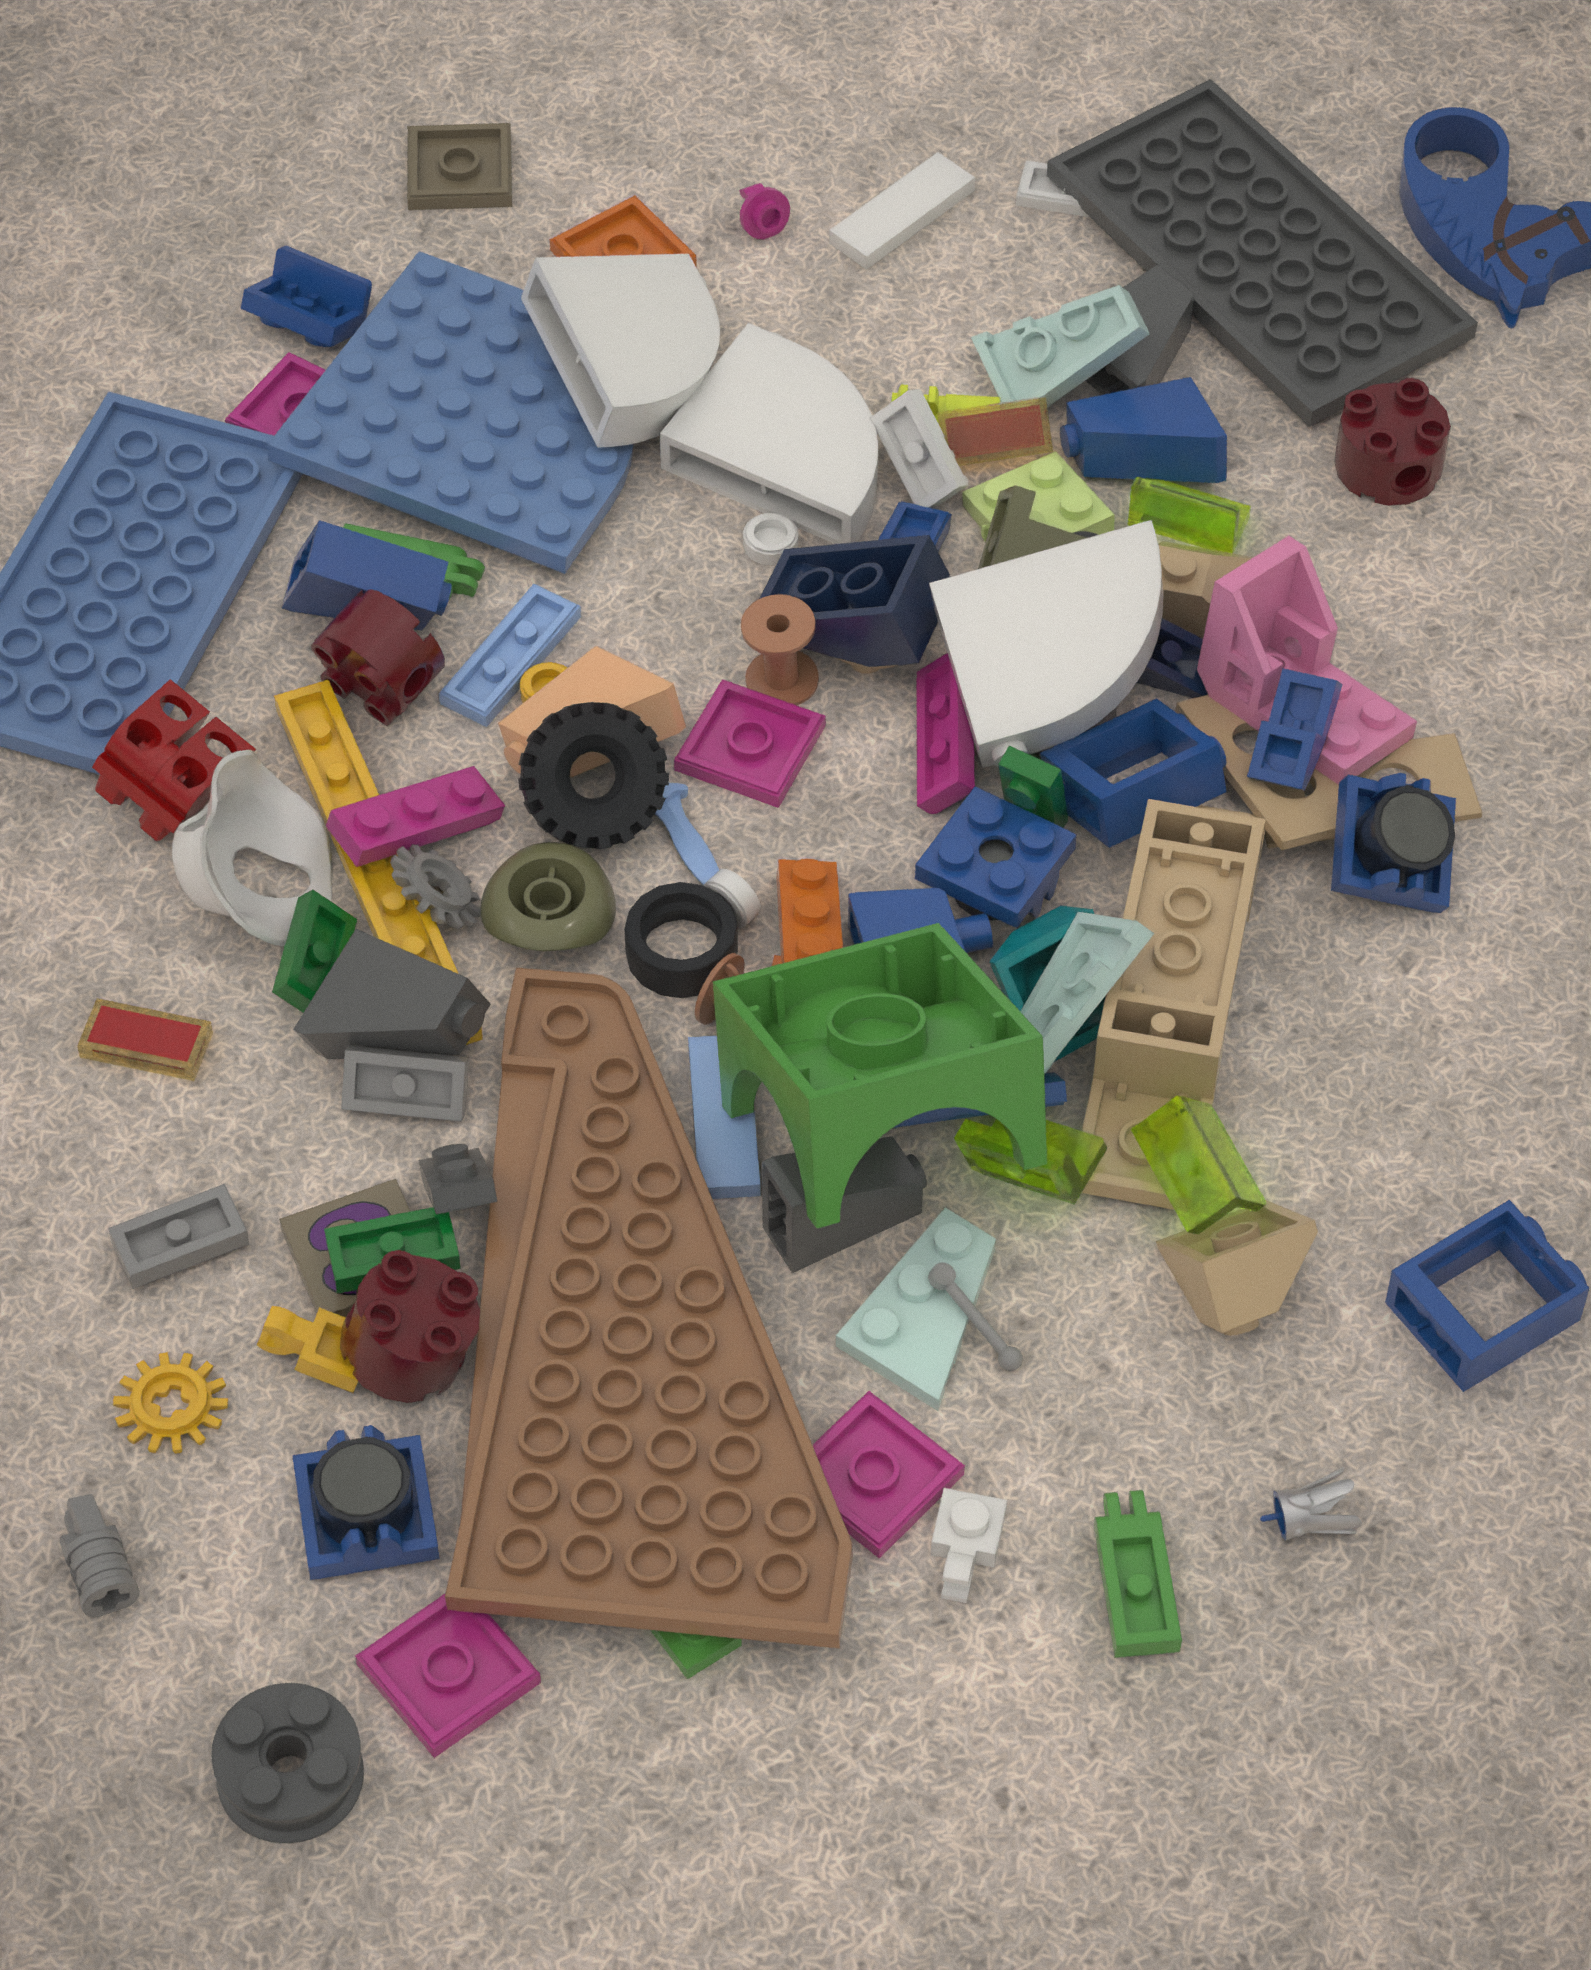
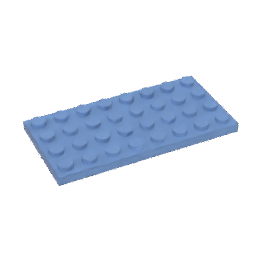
[0,391,303,775]

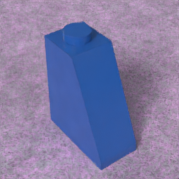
[1060,377,1227,483]
[281,520,452,631]

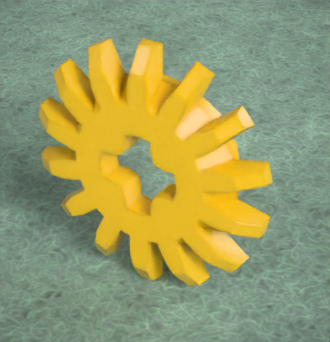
[113,1352,228,1454]

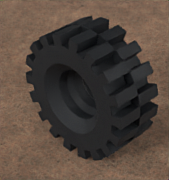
[518,702,669,849]

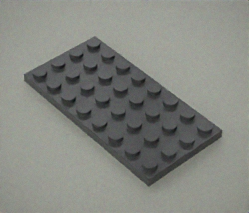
[1047,79,1478,426]

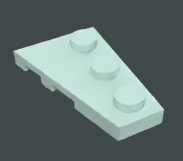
[971,285,1150,412]
[1020,912,1155,1074]
[836,1208,996,1411]

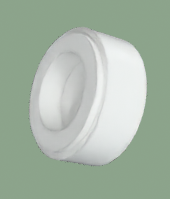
[743,513,798,565]
[704,869,761,928]

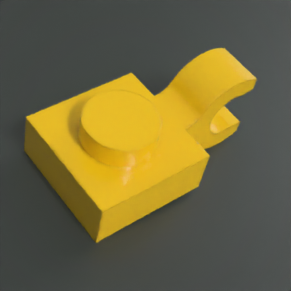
[257,1306,358,1393]

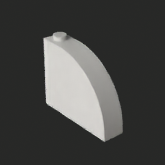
[521,254,720,448]
[660,323,878,544]
[929,520,1163,768]

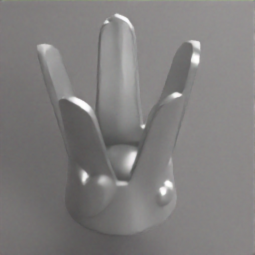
[1260,1467,1362,1541]

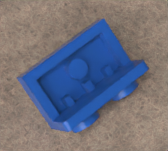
[241,245,372,347]

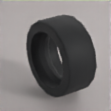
[624,882,738,998]

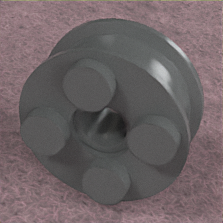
[211,1683,364,1843]

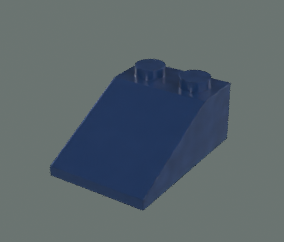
[759,535,951,667]

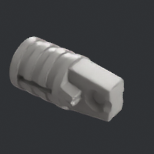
[60,1494,140,1617]

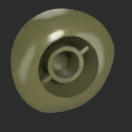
[480,842,616,951]

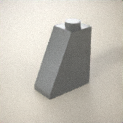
[1085,265,1194,395]
[293,929,491,1059]
[762,1136,927,1273]

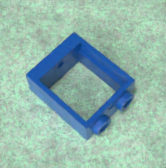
[1040,698,1227,848]
[1385,1200,1590,1392]

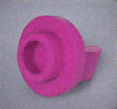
[739,183,790,239]

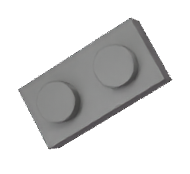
[341,1045,469,1121]
[108,1184,249,1289]

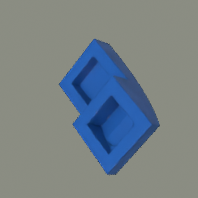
[1247,668,1343,791]

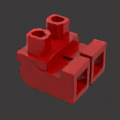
[92,679,256,841]

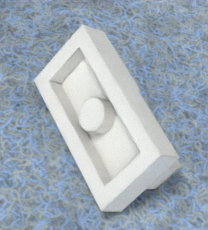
[870,389,969,509]

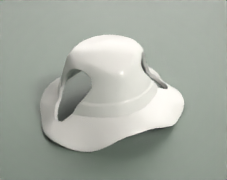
[172,750,333,946]

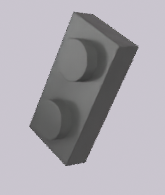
[419,1144,498,1214]

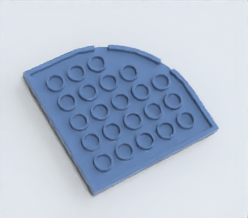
[268,251,634,574]

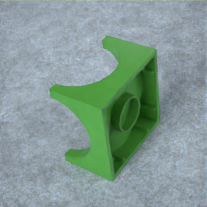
[713,923,1047,1228]

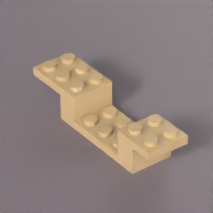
[1071,799,1266,1213]

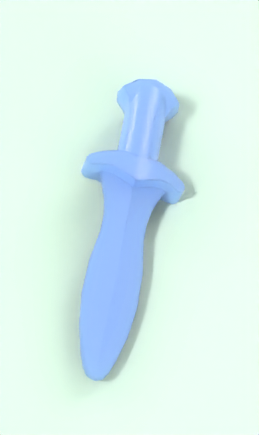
[655,783,719,886]

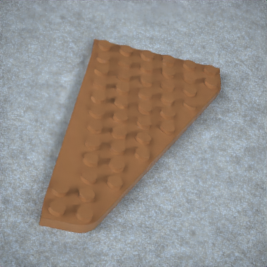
[445,968,853,1649]

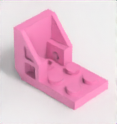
[1197,536,1417,785]

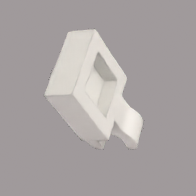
[931,1488,1007,1603]

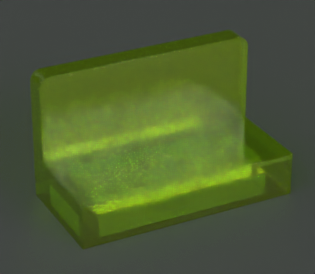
[1128,477,1251,553]
[1130,1095,1267,1235]
[954,1119,1107,1205]

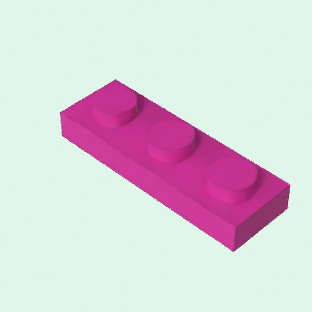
[916,653,975,814]
[326,766,505,867]

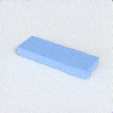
[439,584,581,727]
[688,1036,760,1199]

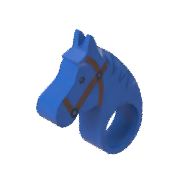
[1399,107,1591,328]

